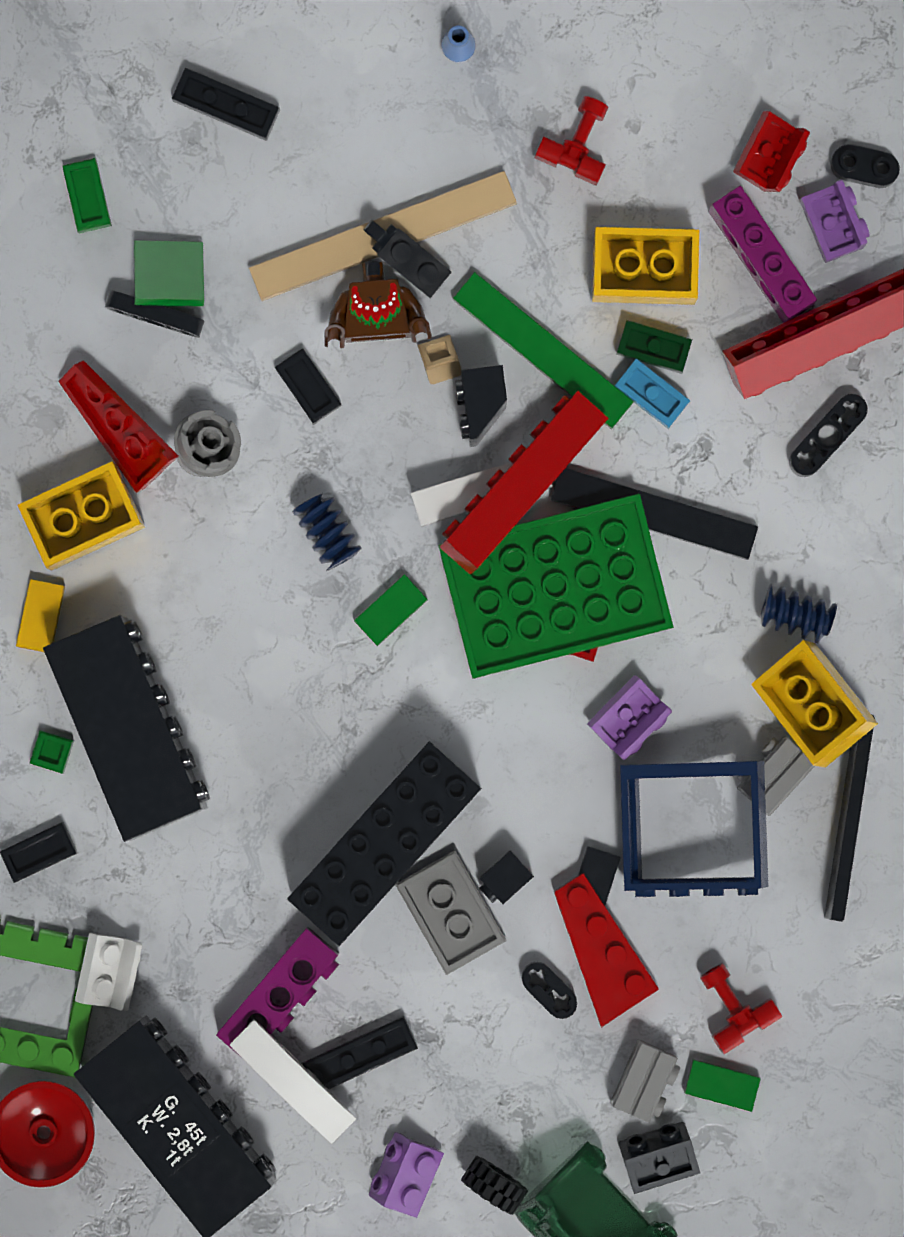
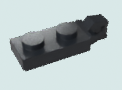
[363,220,452,299]

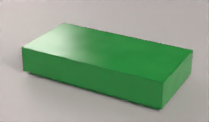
[62,158,112,234]
[354,574,428,646]
[684,1059,761,1112]

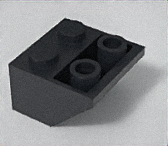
[455,365,507,447]

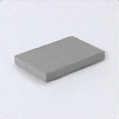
[395,850,506,975]

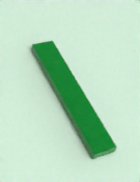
[453,272,634,430]

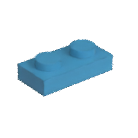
[615,359,690,429]

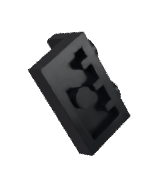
[618,1122,700,1194]

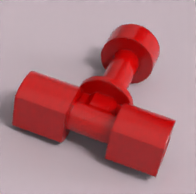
[534,96,609,186]
[700,963,783,1055]

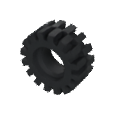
[461,1156,528,1215]

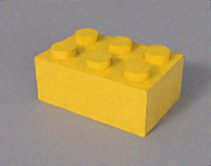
[592,227,699,305]
[17,461,145,571]
[751,640,878,768]

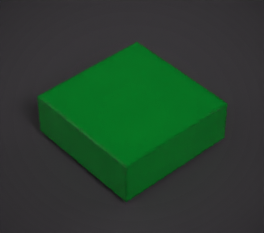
[29,731,74,774]

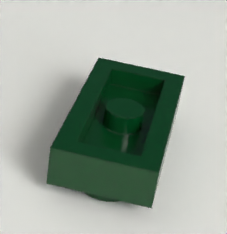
[616,320,693,374]

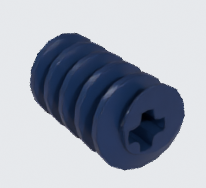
[292,494,362,571]
[761,584,837,644]

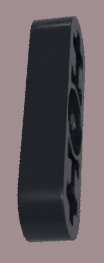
[105,290,205,338]
[789,394,868,477]

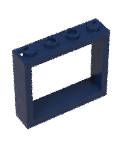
[620,761,768,897]

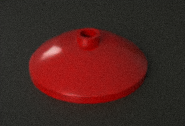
[0,1081,95,1187]

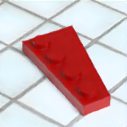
[58,360,179,493]
[554,873,659,1028]

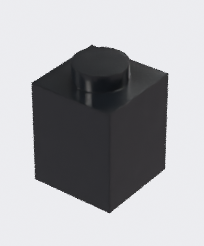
[479,850,534,904]

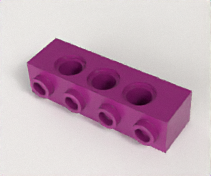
[709,185,817,323]
[216,927,340,1058]

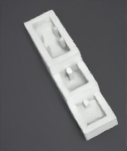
[411,463,553,527]
[230,1020,357,1144]

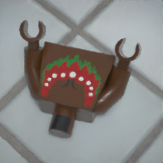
[324,261,432,349]

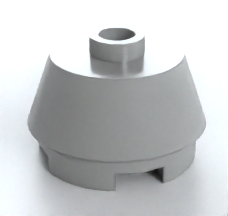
[174,410,241,477]

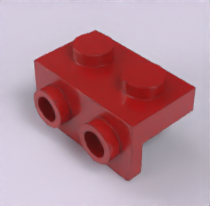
[733,111,810,192]

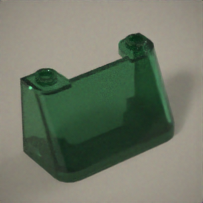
[515,1141,678,1237]

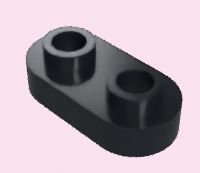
[830,144,900,188]

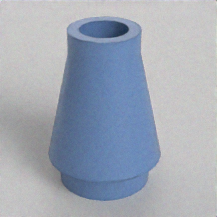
[442,25,476,62]

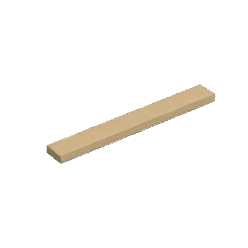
[249,171,517,301]

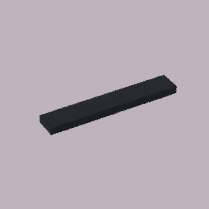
[551,468,758,560]
[824,714,875,922]

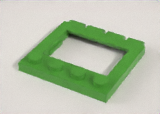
[0,920,93,1078]

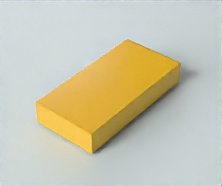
[16,579,65,652]

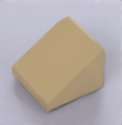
[417,335,461,384]

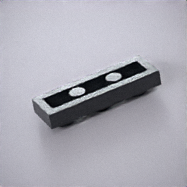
[172,68,280,141]

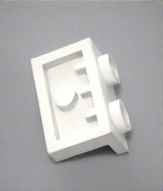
[75,933,142,1011]

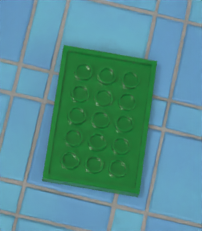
[438,494,674,679]

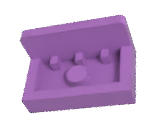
[800,179,870,263]
[587,675,672,760]
[369,1132,444,1218]

